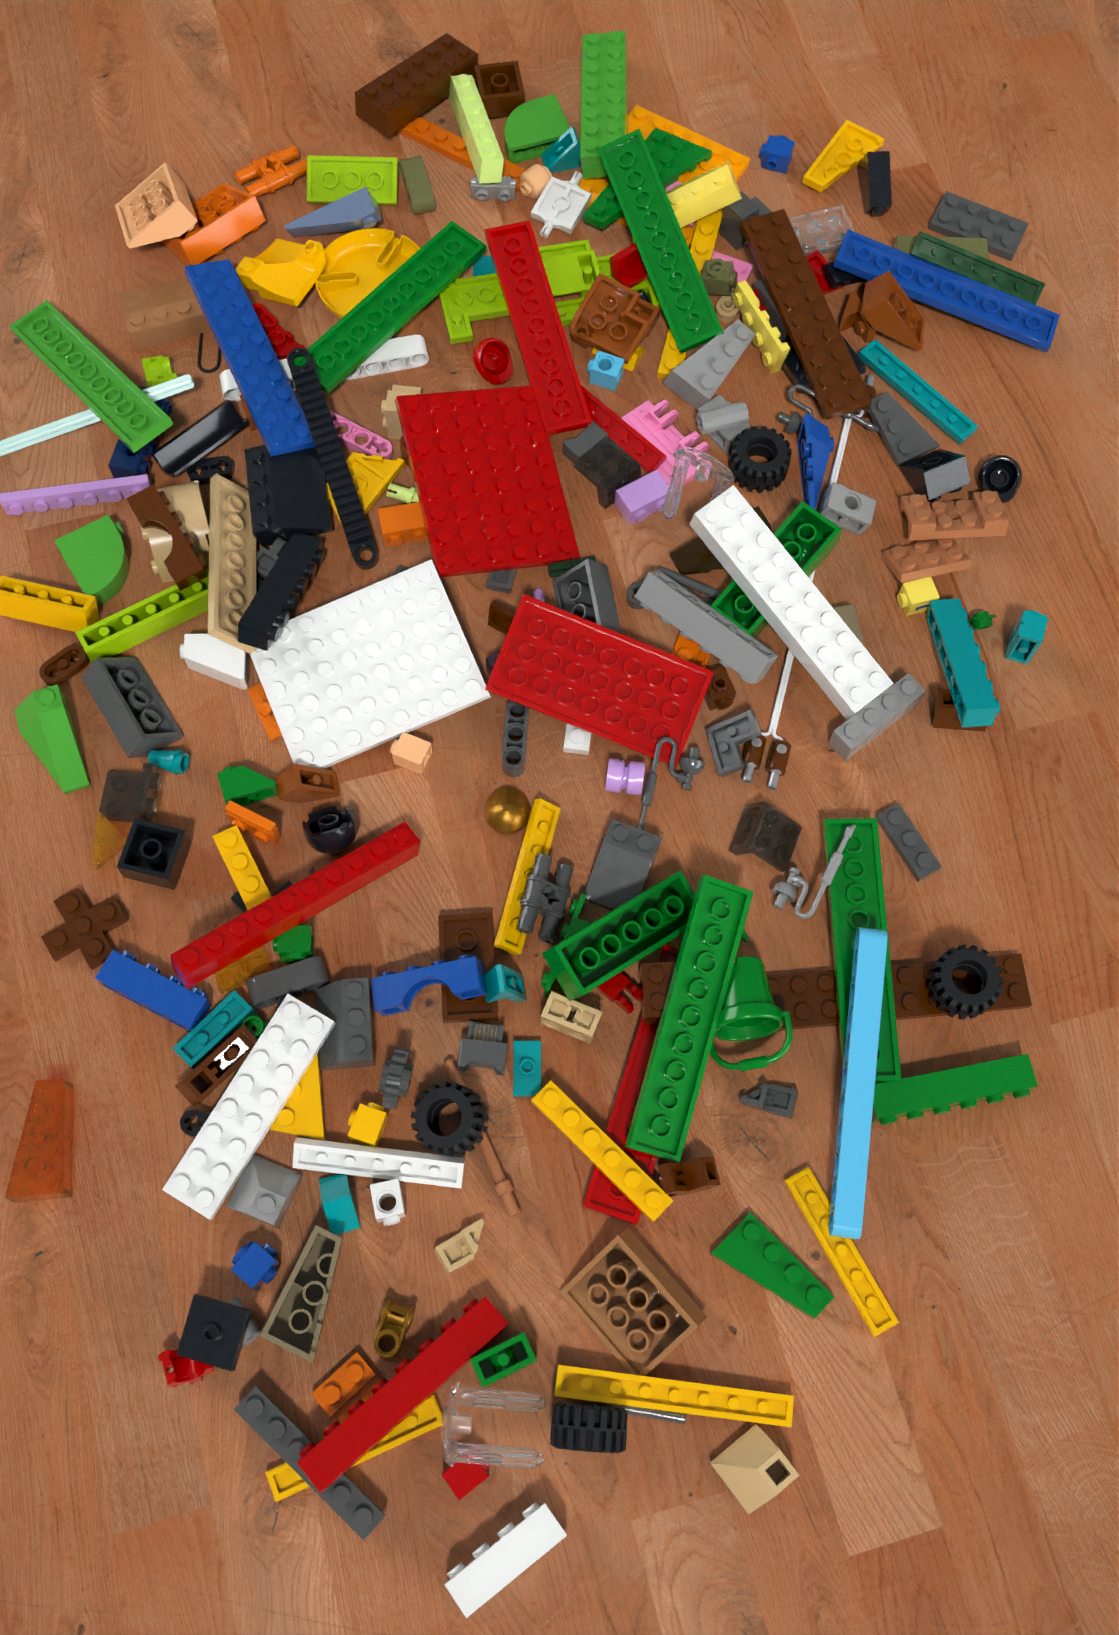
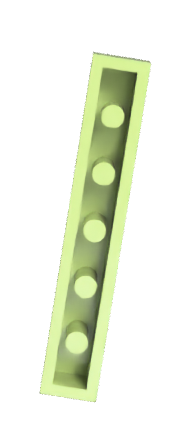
[449,74,504,184]

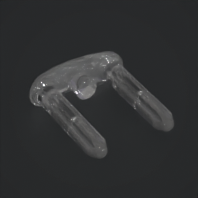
[662,447,734,520]
[441,1382,546,1469]

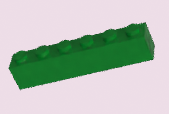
[872,1054,1038,1126]

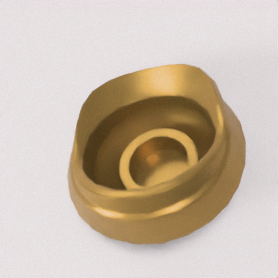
[484,787,531,835]

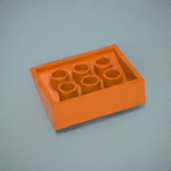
[162,183,266,266]

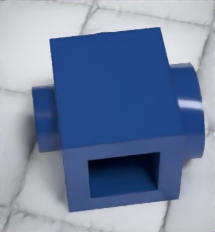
[759,135,795,174]
[231,1241,280,1291]

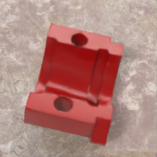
[158,1349,215,1387]

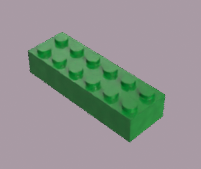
[711,501,842,639]
[542,870,695,1001]

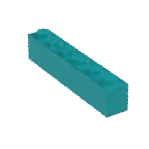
[926,598,1000,728]

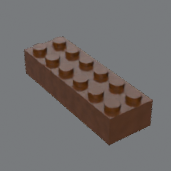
[355,33,478,137]

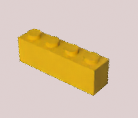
[0,575,100,632]

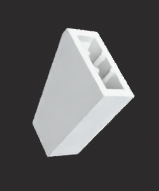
[180,634,249,690]

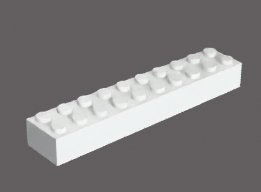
[689,485,894,720]

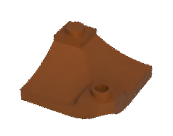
[570,273,660,364]

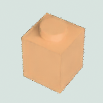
[390,732,432,775]

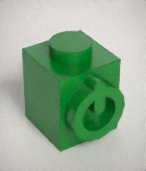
[273,924,314,964]

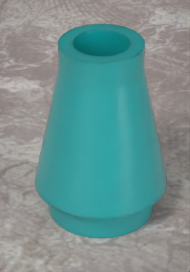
[148,749,189,775]

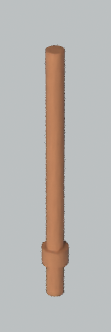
[443,1059,521,1217]

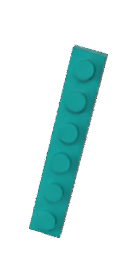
[858,339,978,445]

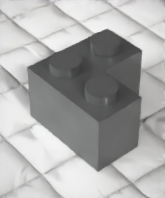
[720,191,772,251]

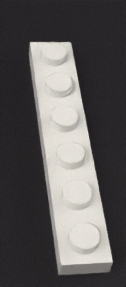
[293,1137,465,1188]

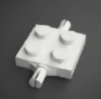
[531,171,592,239]

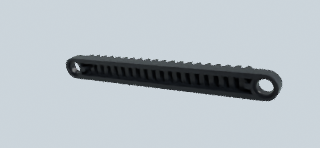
[287,348,379,570]

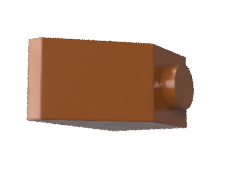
[276,763,339,803]

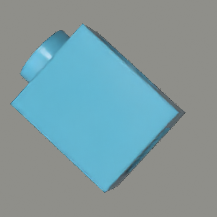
[587,351,625,391]

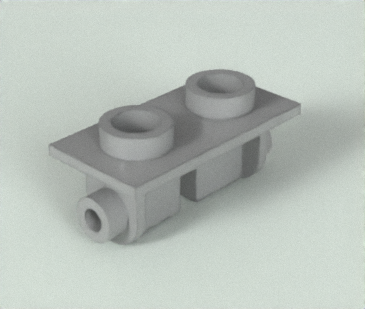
[470,176,516,201]

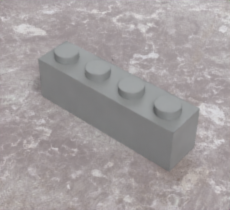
[828,673,926,761]

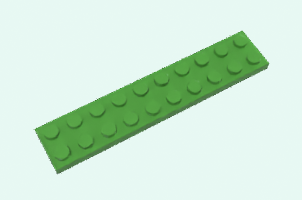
[9,300,173,453]

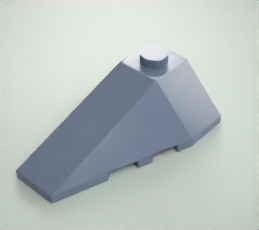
[284,187,382,238]

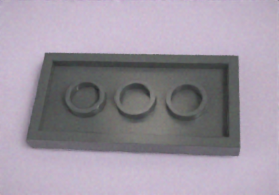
[928,191,1029,261]

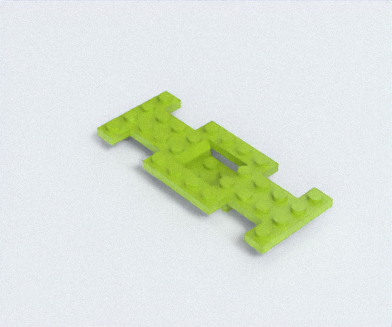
[439,236,662,345]

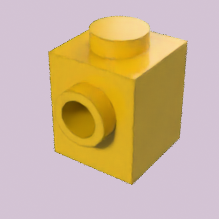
[348,1102,388,1147]

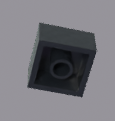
[116,818,192,890]

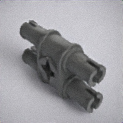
[516,854,574,944]

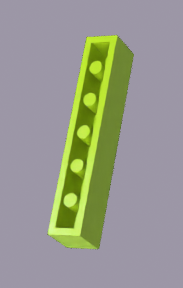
[75,569,209,663]

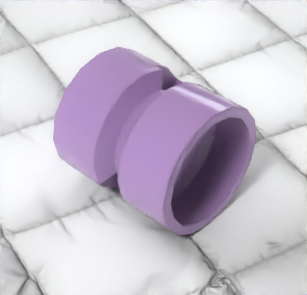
[605,758,645,796]

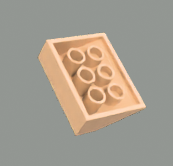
[115,162,198,248]

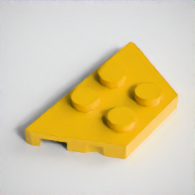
[327,452,406,525]

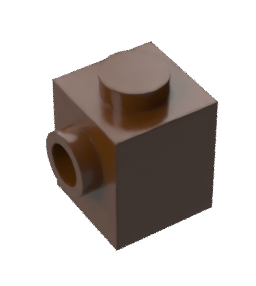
[704,666,736,711]

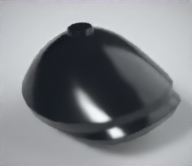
[978,455,1022,503]

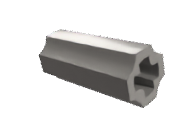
[696,402,749,434]

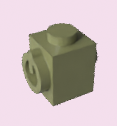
[701,258,738,296]

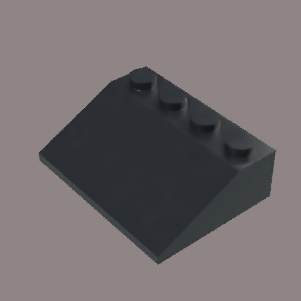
[244,445,333,547]

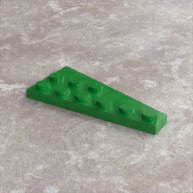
[583,128,712,229]

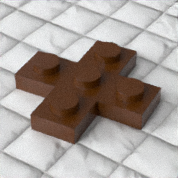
[41,888,129,970]

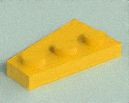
[270,1053,326,1141]

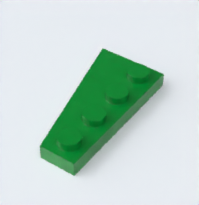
[710,1212,834,1319]

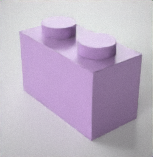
[614,470,672,525]

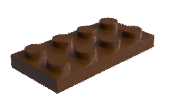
[438,912,498,1023]

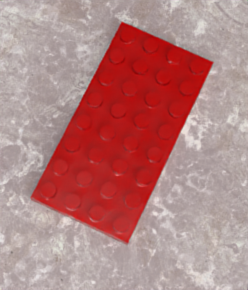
[485,594,714,767]

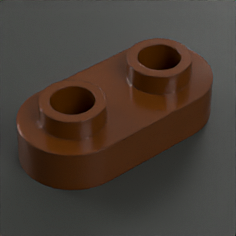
[39,644,88,686]

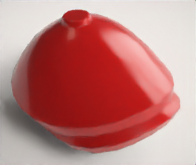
[473,338,513,385]

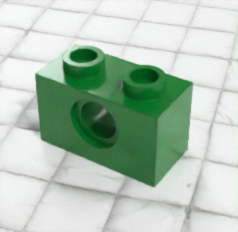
[470,1332,537,1389]

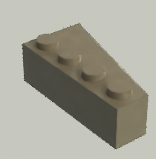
[260,1225,342,1363]

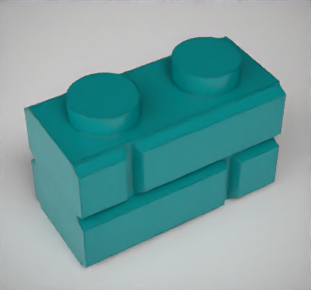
[1004,610,1048,664]

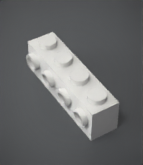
[445,1502,567,1618]

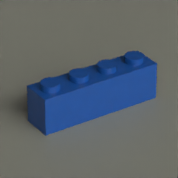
[95,950,211,1032]

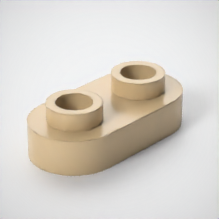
[715,282,740,322]

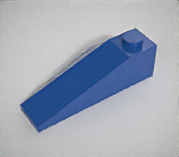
[796,414,834,509]

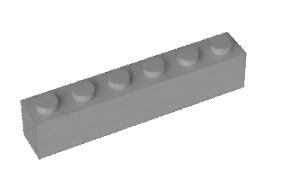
[635,569,778,684]

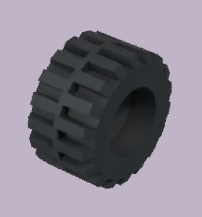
[728,426,792,493]
[927,944,1004,1020]
[411,1082,489,1156]
[550,1403,628,1453]

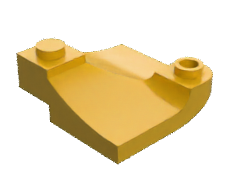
[235,238,326,307]

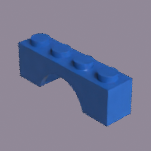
[371,955,487,1016]

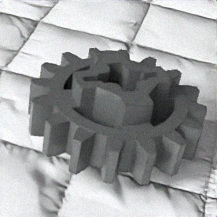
[378,1047,414,1110]

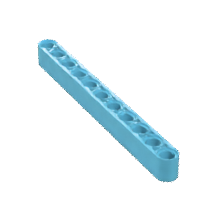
[829,927,888,1240]

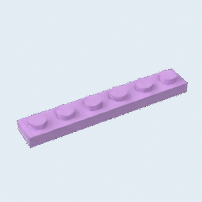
[0,474,151,515]

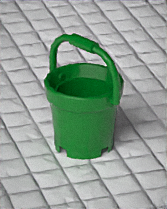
[710,957,793,1072]

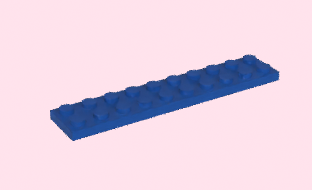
[833,230,1060,352]
[185,259,316,456]

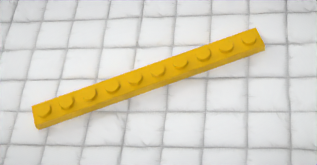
[657,207,724,380]

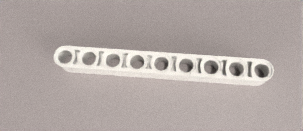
[219,335,429,402]

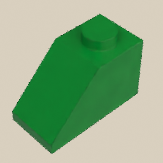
[217,766,278,806]

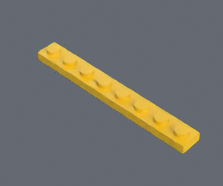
[554,1365,794,1427]

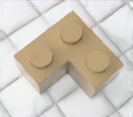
[381,385,422,439]

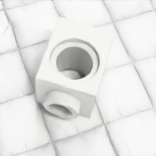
[370,1179,406,1226]

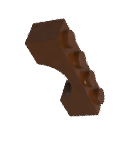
[126,484,207,591]

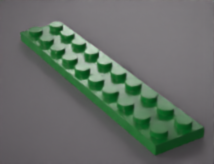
[598,128,724,354]
[293,221,486,394]
[823,818,902,1083]
[625,875,753,1163]

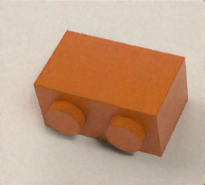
[377,502,428,547]

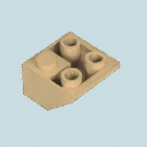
[710,1424,799,1515]

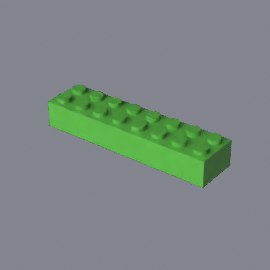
[580,31,628,179]

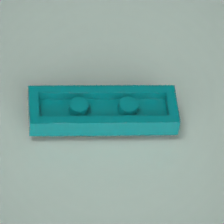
[172,990,254,1069]

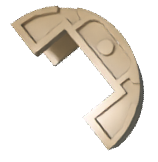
[141,480,210,583]

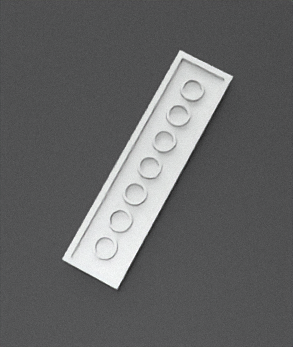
[162,994,336,1220]

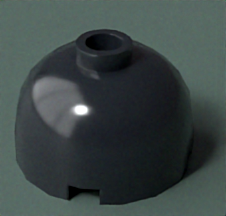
[302,806,357,855]

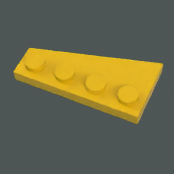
[802,120,885,192]

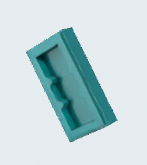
[513,1041,541,1097]

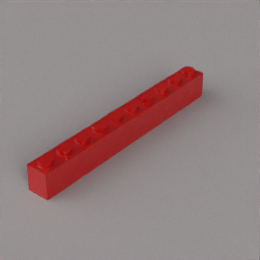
[170,821,420,989]

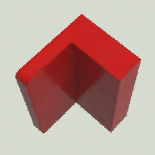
[610,243,649,288]

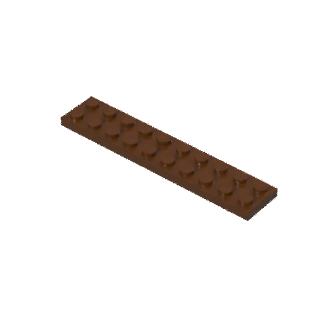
[740,209,872,420]
[767,953,1032,1031]

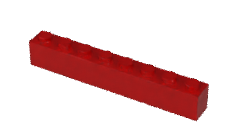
[297,1296,508,1495]

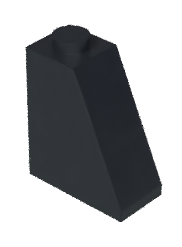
[857,151,892,217]

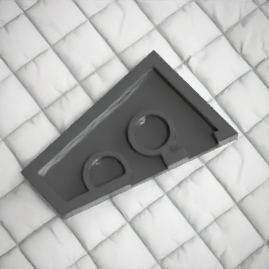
[866,392,940,467]

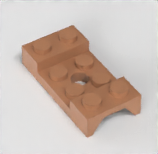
[899,490,1009,541]

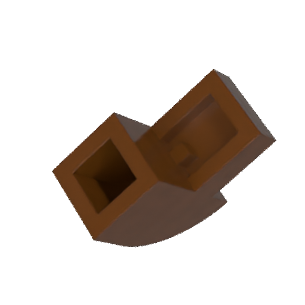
[659,1157,721,1197]

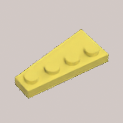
[732,280,790,374]

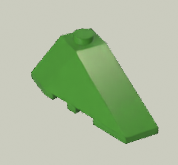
[14,684,90,794]

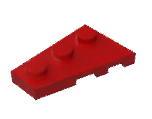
[252,302,306,360]

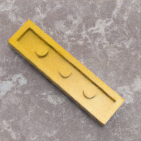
[212,825,272,910]

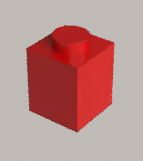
[441,1451,490,1500]

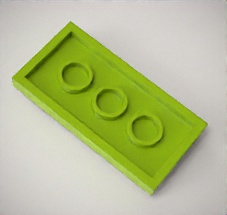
[307,155,398,206]

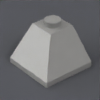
[226,1155,303,1229]

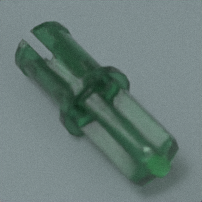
[547,555,597,578]

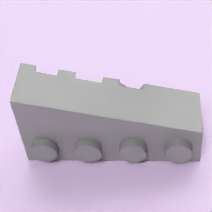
[662,319,756,410]

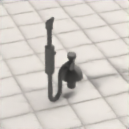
[777,384,880,434]
[637,737,705,831]

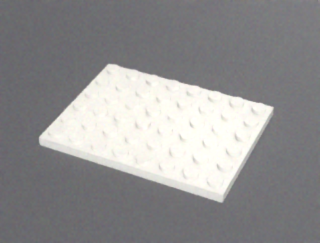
[250,559,491,769]

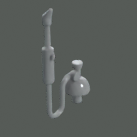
[771,825,856,919]

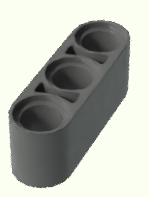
[502,701,529,777]
[246,956,330,1009]

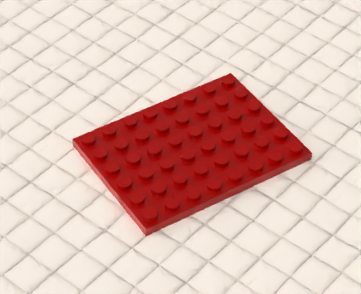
[395,386,580,578]

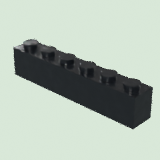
[238,531,325,651]

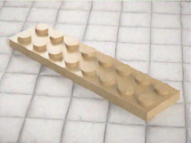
[208,473,257,654]

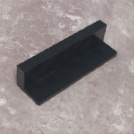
[151,400,249,477]

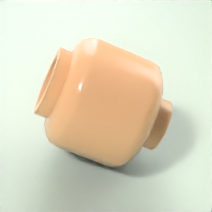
[519,164,552,200]

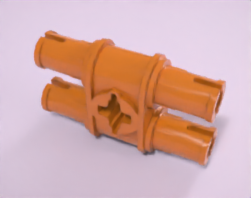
[234,144,307,198]

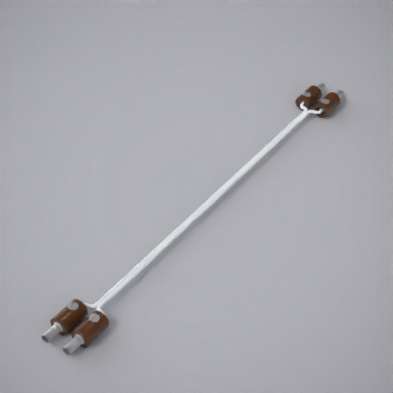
[742,375,876,790]

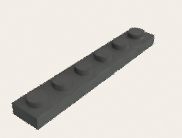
[234,1386,386,1541]

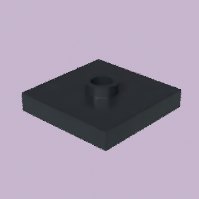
[176,1294,252,1372]

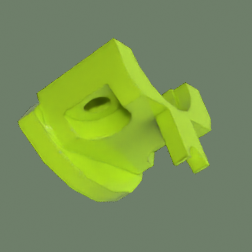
[141,355,177,388]

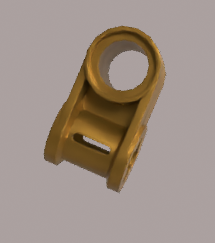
[373,1298,416,1360]

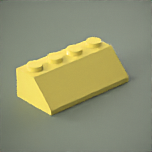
[666,160,742,228]

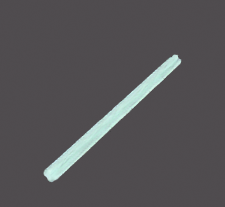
[0,374,194,457]

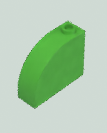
[504,94,570,164]
[54,515,130,607]

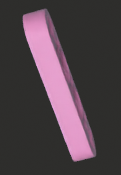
[329,410,393,460]

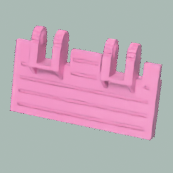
[622,400,710,493]

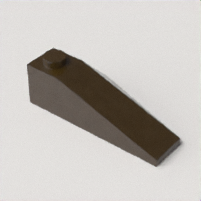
[669,506,772,575]

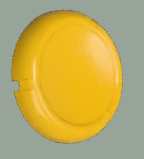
[315,228,420,319]

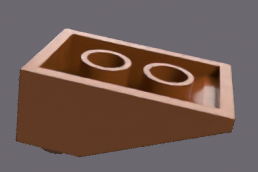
[861,270,925,351]

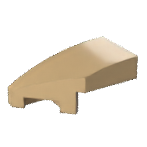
[433,1219,484,1275]

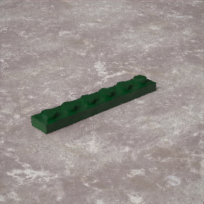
[910,231,1045,305]

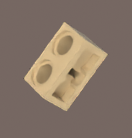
[540,991,603,1044]

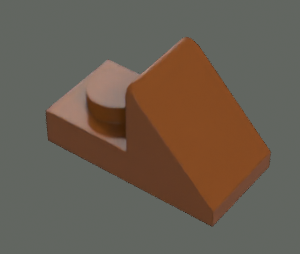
[839,291,876,343]

